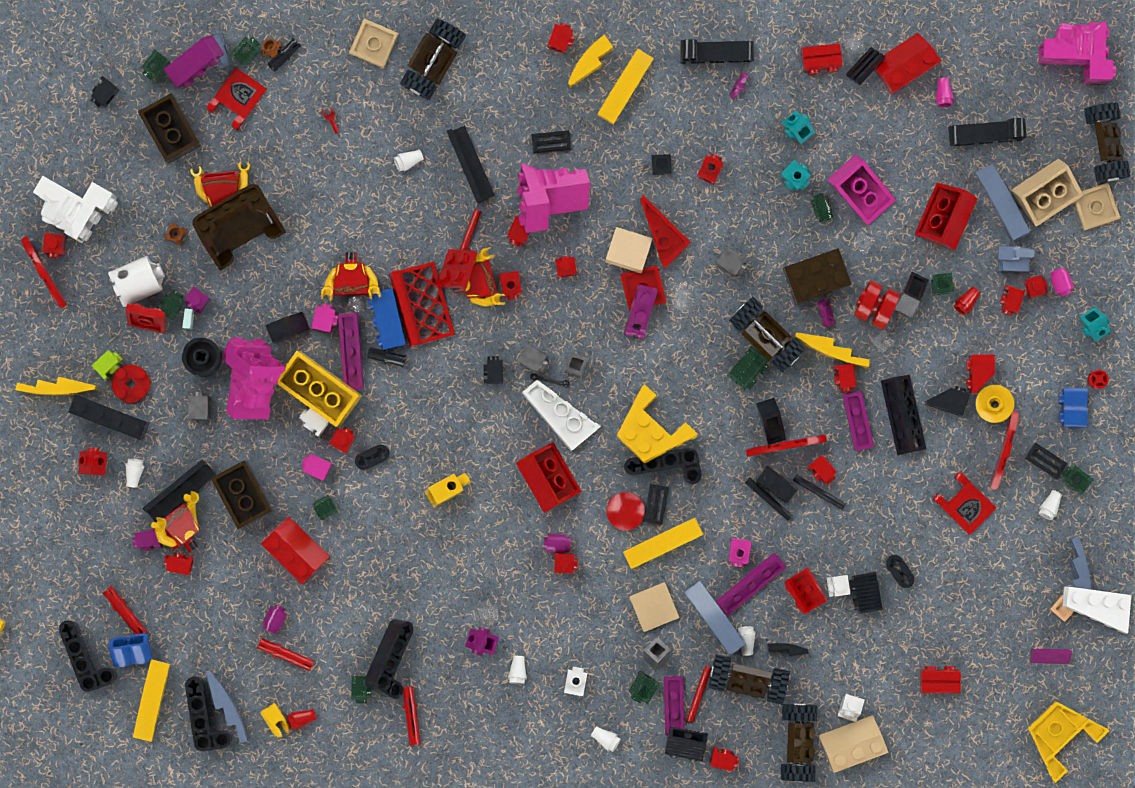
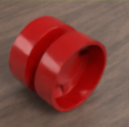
[854,280,900,330]

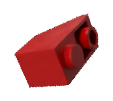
[966,354,995,394]

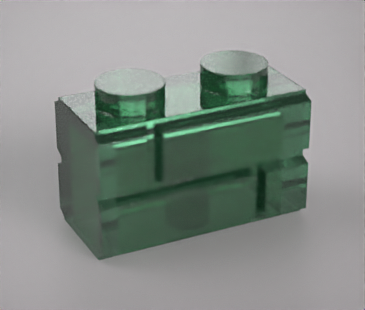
[727,346,769,390]

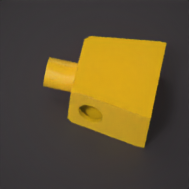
[424,473,470,508]

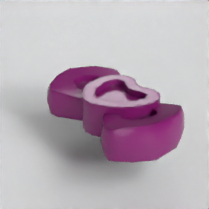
[729,72,749,99]
[817,299,835,328]

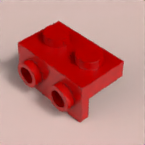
[784,567,828,615]

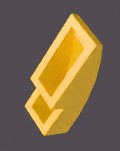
[568,34,613,88]

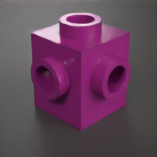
[465,627,499,656]

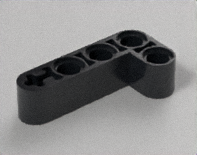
[680,39,754,64]
[948,118,1027,146]
[624,448,702,484]
[365,619,413,699]
[59,620,117,692]
[185,676,232,751]

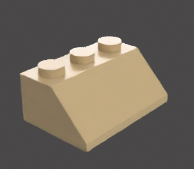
[1011,158,1083,227]
[819,715,888,773]

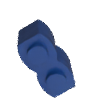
[1058,388,1088,427]
[109,634,152,667]

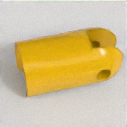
[260,703,290,738]

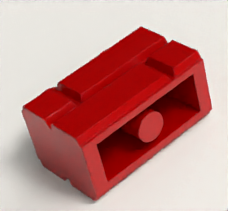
[801,43,843,75]
[920,666,961,693]

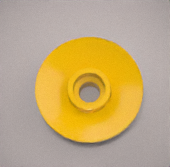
[976,385,1014,423]

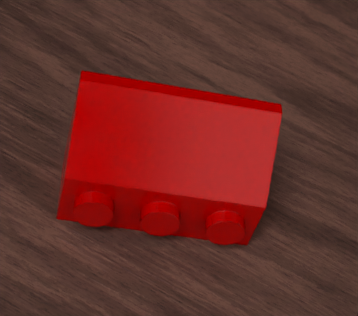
[875,33,941,96]
[914,183,978,250]
[516,442,582,513]
[261,517,330,584]

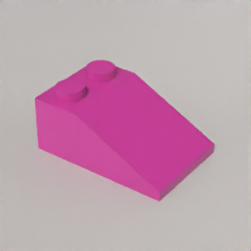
[827,155,896,226]

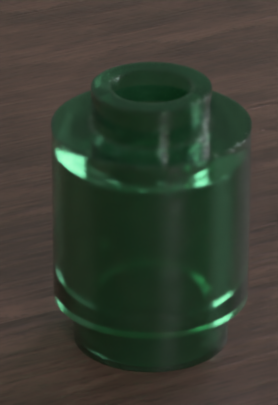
[810,193,834,222]

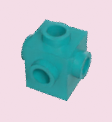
[782,110,815,144]
[780,160,811,191]
[1079,307,1111,342]

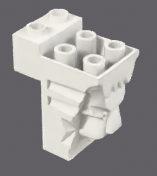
[33,176,118,243]

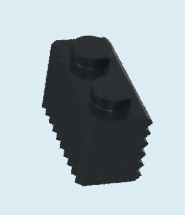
[756,466,798,503]
[849,572,883,614]
[665,726,708,762]

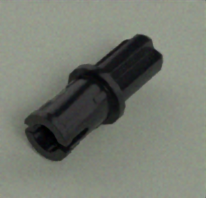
[267,38,301,72]
[367,347,406,367]

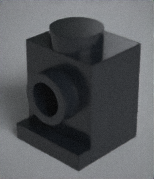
[90,76,119,108]
[483,356,503,384]

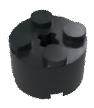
[182,338,223,377]

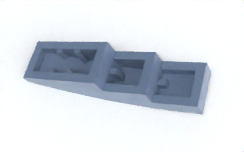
[976,164,1030,242]
[1068,536,1091,616]
[685,581,746,655]
[206,671,249,743]

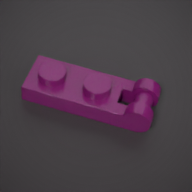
[624,284,658,340]

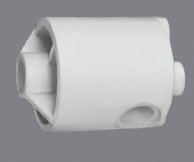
[108,256,165,307]

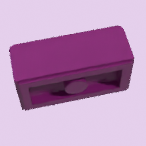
[1030,649,1072,664]

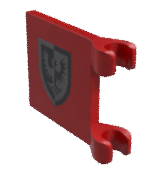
[206,68,267,130]
[933,472,996,535]

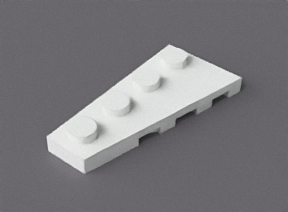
[522,380,601,451]
[1062,587,1131,634]

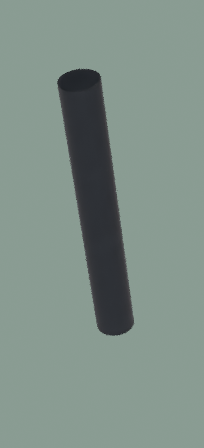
[793,474,846,510]
[745,478,793,521]

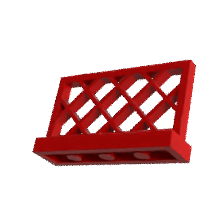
[389,261,455,348]

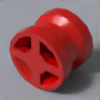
[1087,370,1109,389]

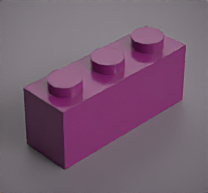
[164,35,224,88]

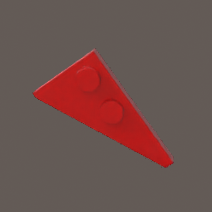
[640,195,691,269]

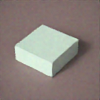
[182,309,195,330]

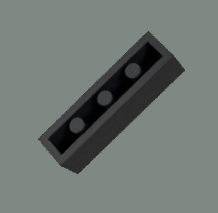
[68,395,149,441]

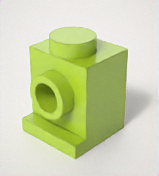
[91,350,123,380]

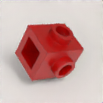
[78,447,107,475]

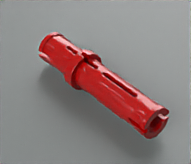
[102,586,147,634]
[257,638,315,672]
[402,686,421,745]

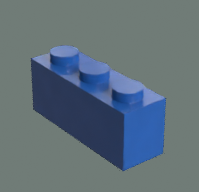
[368,288,406,351]

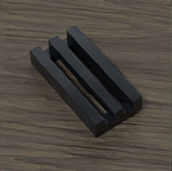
[846,47,885,85]
[531,130,571,154]
[1024,442,1068,480]
[643,484,669,525]

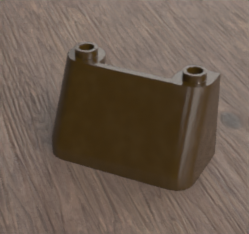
[192,184,286,271]

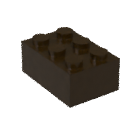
[138,93,201,164]
[783,248,851,305]
[211,460,274,530]

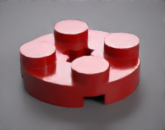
[111,364,151,403]

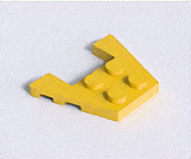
[617,384,698,463]
[1028,701,1109,783]

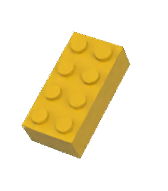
[277,351,362,427]

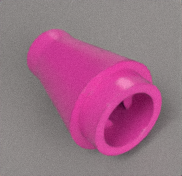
[935,78,954,108]

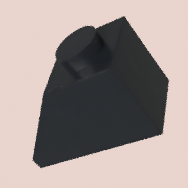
[895,272,929,317]
[265,312,310,344]
[925,386,970,417]
[756,398,786,445]

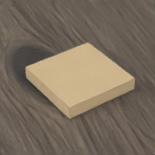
[349,19,399,69]
[1074,183,1121,231]
[605,227,653,273]
[629,582,679,632]

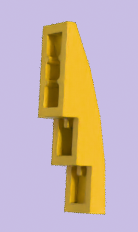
[597,49,654,125]
[794,333,870,368]
[15,377,98,396]
[623,517,704,569]
[133,660,170,742]

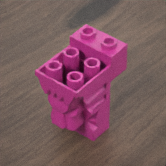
[1038,22,1116,85]
[517,164,590,233]
[225,338,285,419]

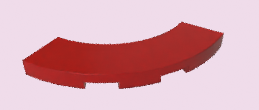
[21,236,67,309]
[990,411,1019,490]
[746,435,827,457]

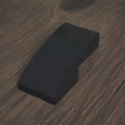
[767,643,809,656]

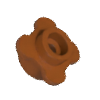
[261,39,282,58]
[165,223,187,245]

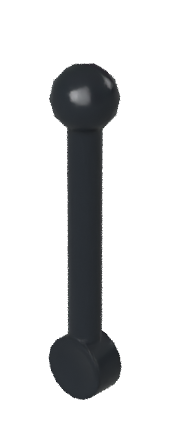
[530,373,570,388]

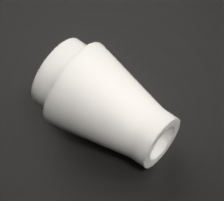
[394,150,424,172]
[125,458,144,488]
[1039,490,1062,520]
[738,626,756,656]
[508,656,527,684]
[591,726,621,752]

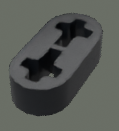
[355,444,390,470]
[886,555,914,588]

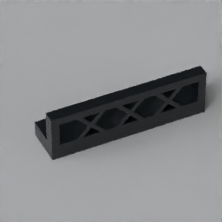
[447,126,495,203]
[881,374,926,456]
[142,459,216,522]

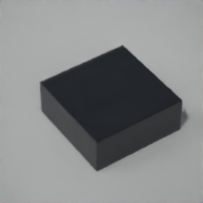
[652,154,672,175]

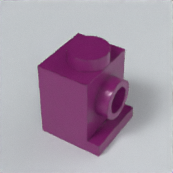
[184,286,211,314]
[132,530,163,551]

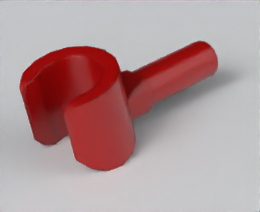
[321,106,340,134]

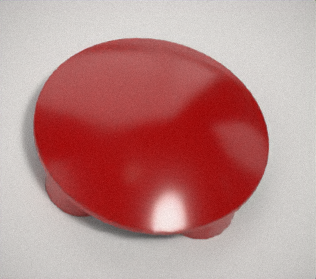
[606,492,645,530]

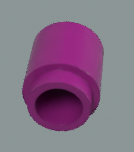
[543,533,571,554]
[262,604,288,634]

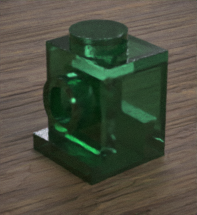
[230,36,261,68]
[141,49,171,81]
[931,272,954,296]
[156,290,185,321]
[1062,465,1094,495]
[313,495,338,521]
[629,670,659,704]
[351,676,372,703]

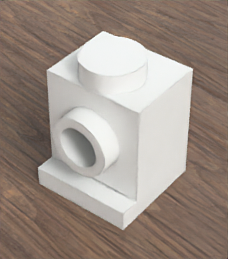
[299,408,330,437]
[827,575,850,597]
[564,667,587,696]
[837,694,864,722]

